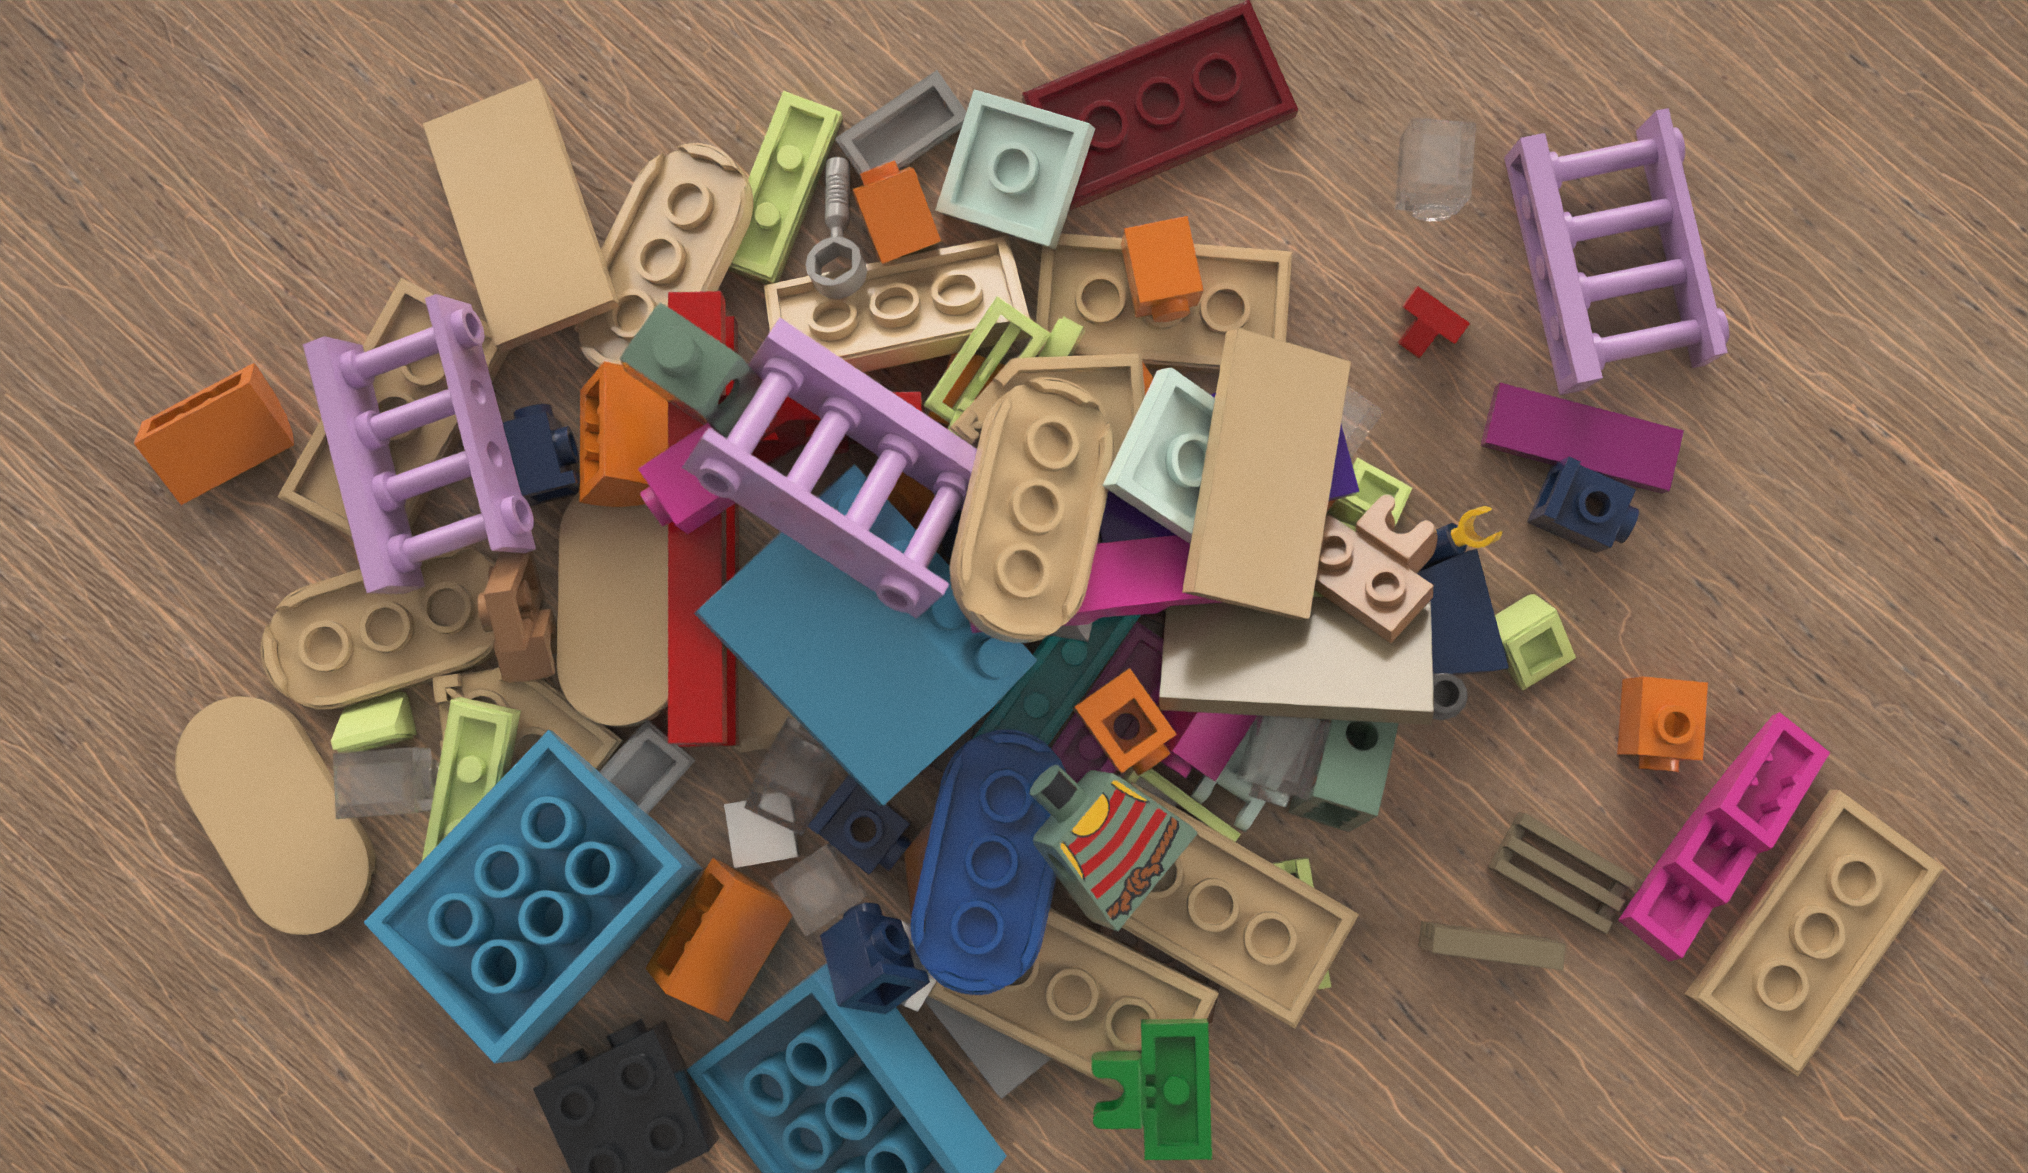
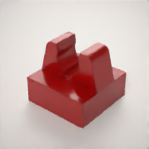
[1398,285,1471,358]

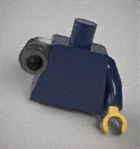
[1417,506,1509,720]

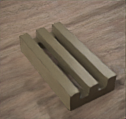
[1488,812,1638,934]
[1418,921,1566,970]

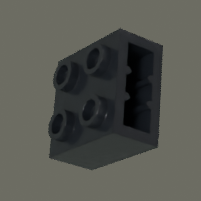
[533,1018,719,1173]

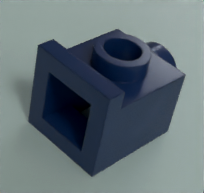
[502,404,580,506]
[1527,456,1639,553]
[807,775,913,875]
[820,903,930,1014]

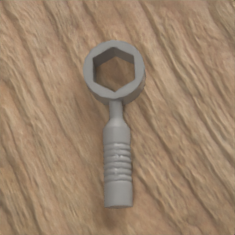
[806,157,867,299]

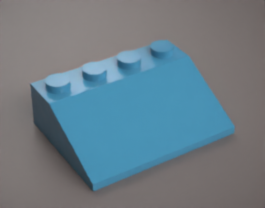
[694,464,1037,806]
[363,730,704,1064]
[686,962,1007,1173]

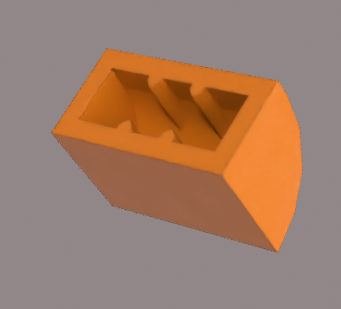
[579,361,668,507]
[134,363,294,505]
[645,858,796,1022]

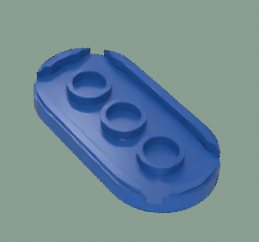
[911,730,1067,995]

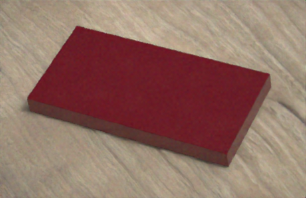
[1022,0,1299,211]

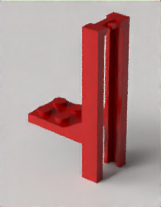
[668,291,925,747]

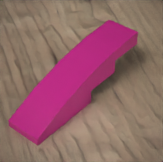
[970,536,1223,633]
[1618,712,1830,962]

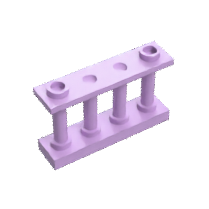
[1504,108,1729,395]
[303,294,536,594]
[682,318,977,619]

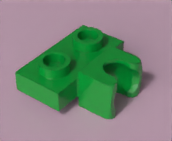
[1091,1019,1212,1160]

